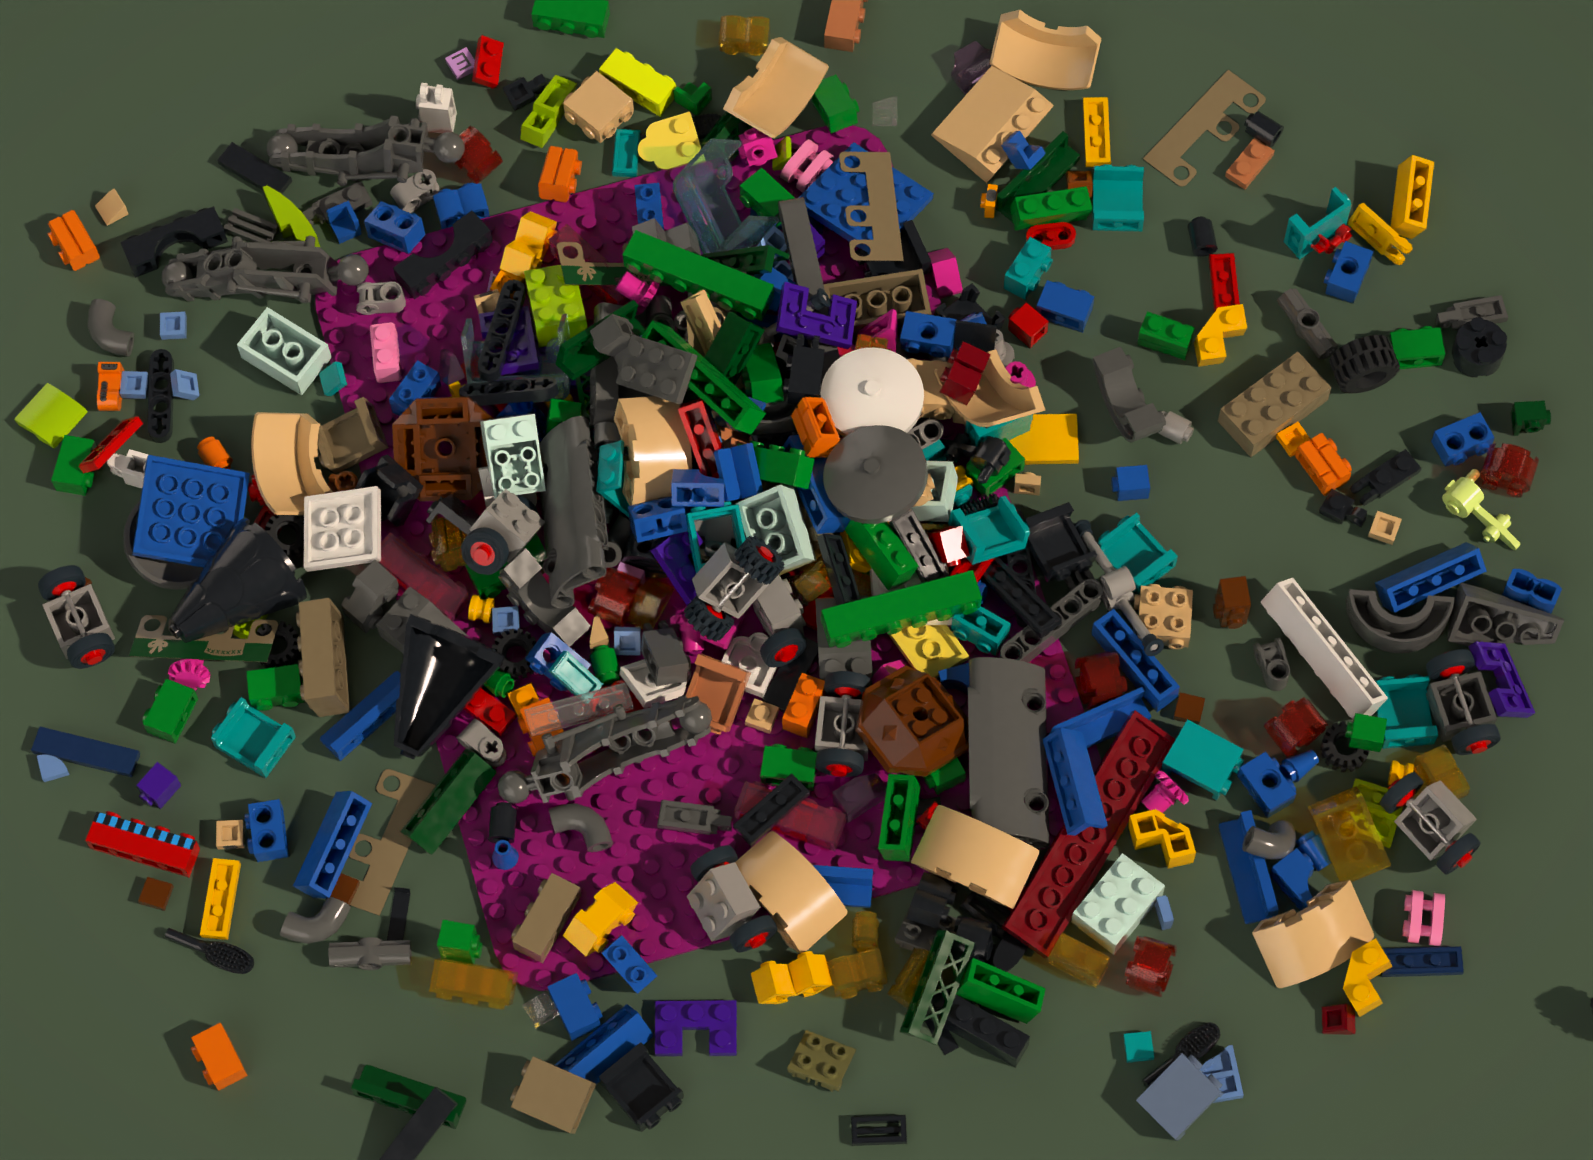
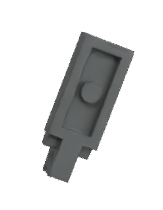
[302,181,373,225]
[1435,295,1508,330]
[657,800,733,835]

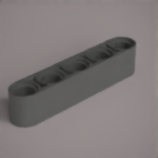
[1000,579,1103,663]

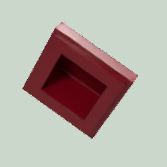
[1322,1004,1355,1035]

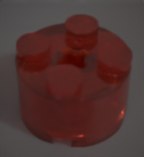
[454,125,503,184]
[1480,443,1539,498]
[588,568,642,627]
[1075,651,1127,709]
[1264,697,1328,757]
[1125,936,1177,998]

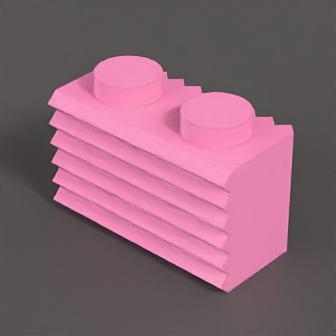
[370,322,402,383]

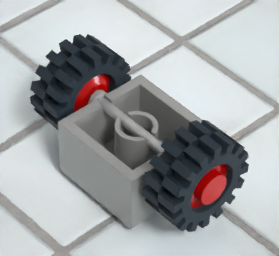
[684,536,785,641]

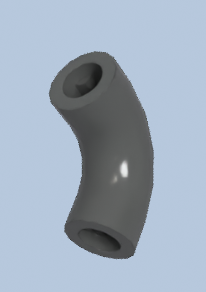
[87,299,134,357]
[602,514,633,568]
[548,803,613,852]
[1242,820,1296,859]
[280,897,351,944]

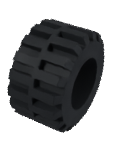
[1329,335,1400,394]

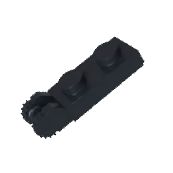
[1350,449,1421,506]

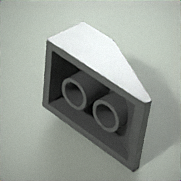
[376,587,469,654]
[815,595,873,680]

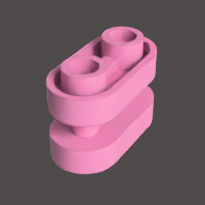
[780,139,834,193]
[1402,890,1445,946]

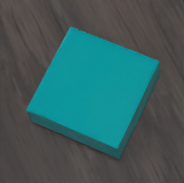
[319,361,347,396]
[1123,1031,1154,1063]

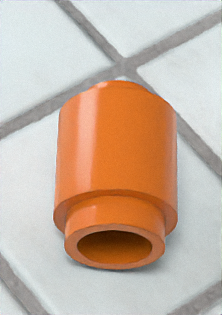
[197,436,233,469]

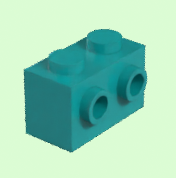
[1004,237,1053,300]
[951,606,1011,656]

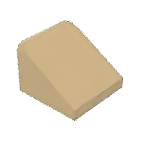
[95,188,128,226]
[589,616,610,653]

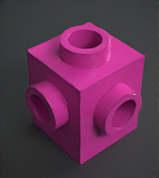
[737,128,777,166]

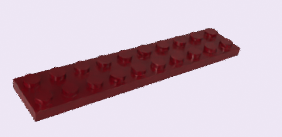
[1001,710,1176,958]

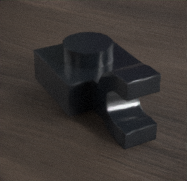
[503,74,547,111]
[1319,489,1367,527]

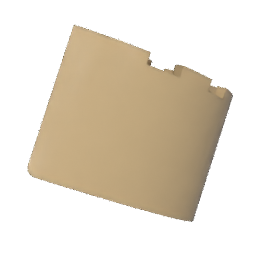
[990,10,1102,90]
[723,37,829,138]
[934,349,1045,427]
[614,396,692,506]
[251,412,333,515]
[911,805,1039,909]
[735,831,847,953]
[1252,880,1374,988]

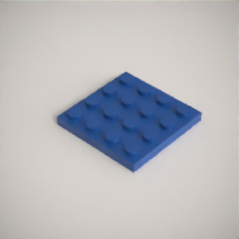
[799,142,934,254]
[132,455,250,567]

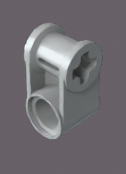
[390,169,440,213]
[357,282,406,315]
[456,718,507,767]

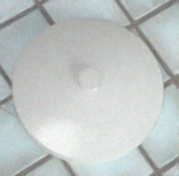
[820,347,924,437]

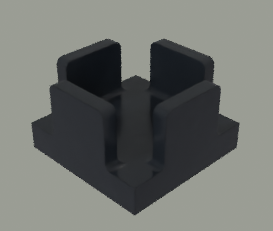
[355,454,424,527]

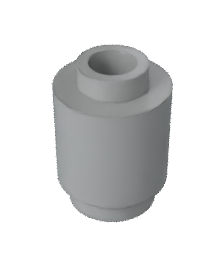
[1159,410,1194,444]

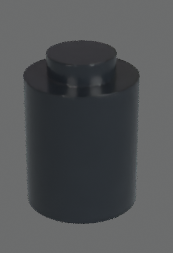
[1244,111,1284,148]
[1188,216,1218,257]
[488,802,517,844]

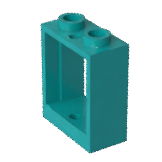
[686,501,745,574]

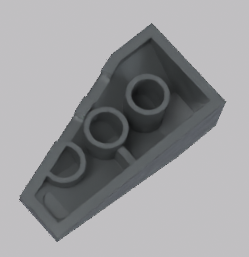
[1447,583,1564,646]

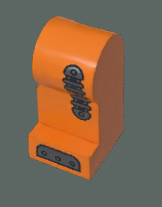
[97,362,124,411]

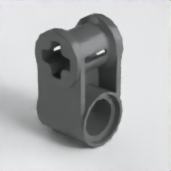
[1253,638,1290,691]

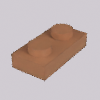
[1225,137,1275,190]

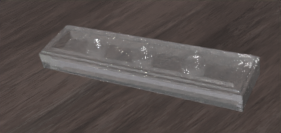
[524,682,633,737]

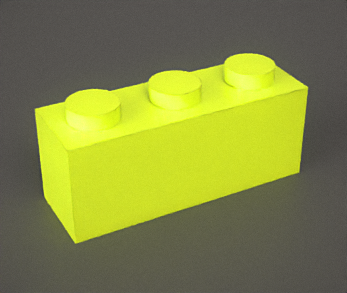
[599,48,676,117]

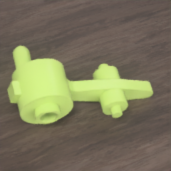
[1442,469,1520,550]

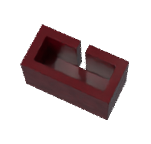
[939,341,991,405]

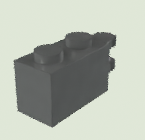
[641,620,691,686]

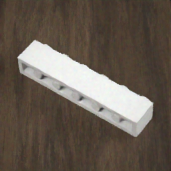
[1261,578,1388,719]

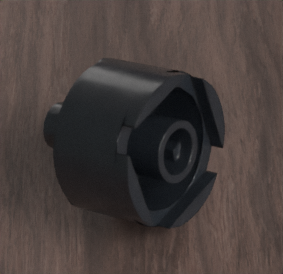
[1452,317,1507,378]
[950,916,998,968]

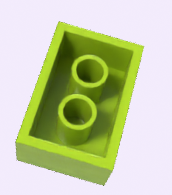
[524,265,587,347]

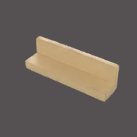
[680,290,744,390]

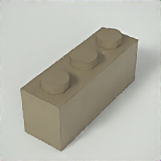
[511,873,582,964]

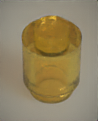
[851,911,879,953]

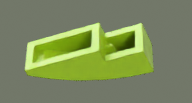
[520,75,577,148]
[263,185,320,247]

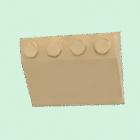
[931,66,1054,183]

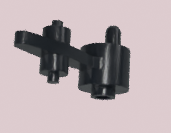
[940,432,1011,484]

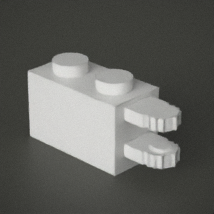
[416,83,457,133]
[107,449,148,488]

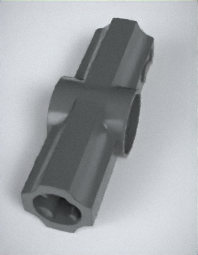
[1277,288,1338,360]
[328,937,412,970]

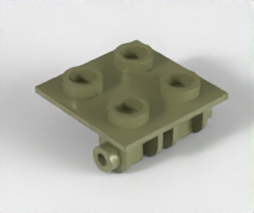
[787,1030,856,1092]

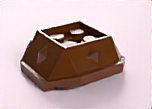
[392,396,494,501]
[855,665,969,777]

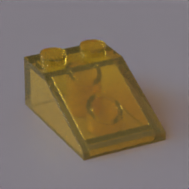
[1307,786,1391,882]

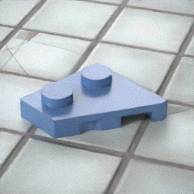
[1200,1045,1244,1103]

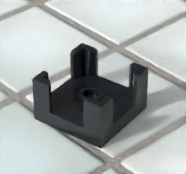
[933,283,1006,348]

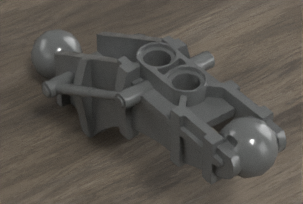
[267,115,465,186]
[162,236,369,304]
[498,695,712,804]

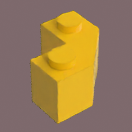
[500,211,557,279]
[1194,304,1247,367]
[1128,809,1196,869]
[563,882,639,956]
[1343,938,1392,1017]
[751,951,833,1004]

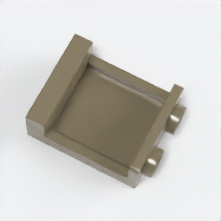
[317,397,389,474]
[510,1056,597,1134]

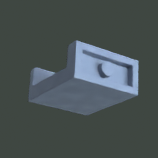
[1136,1053,1224,1141]

